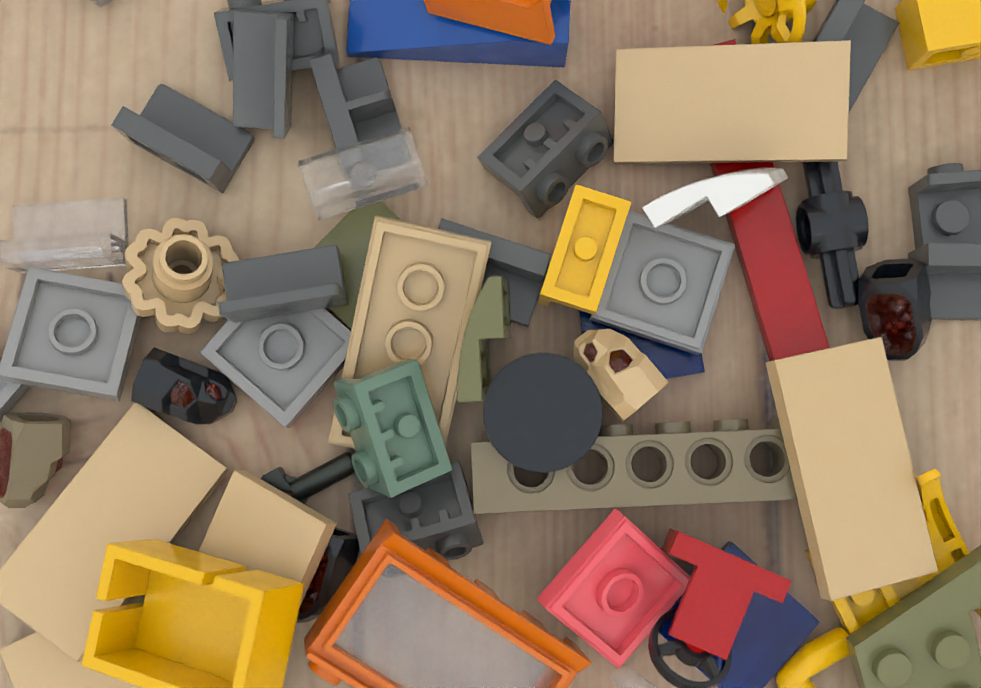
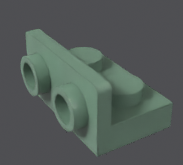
[333,359,453,498]

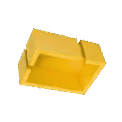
[81,539,304,688]

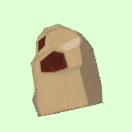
[573,329,668,422]

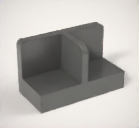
[309,53,411,181]

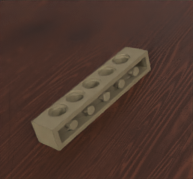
[471,417,797,514]

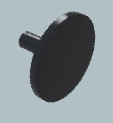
[483,353,603,472]

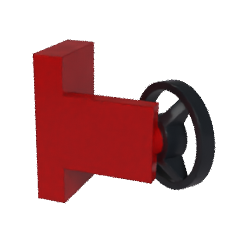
[648,528,792,688]

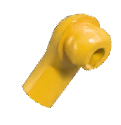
[776,627,850,688]

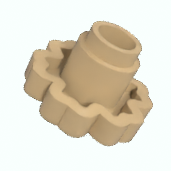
[122,217,240,334]

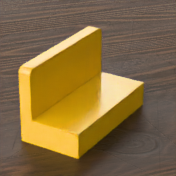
[538,184,631,315]

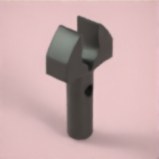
[261,452,355,504]

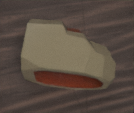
[0,412,71,508]

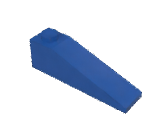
[346,0,571,68]

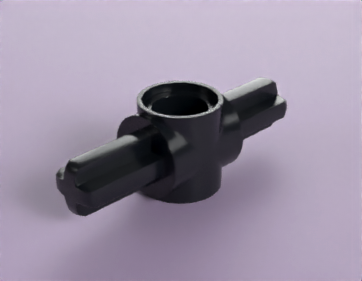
[796,162,869,309]

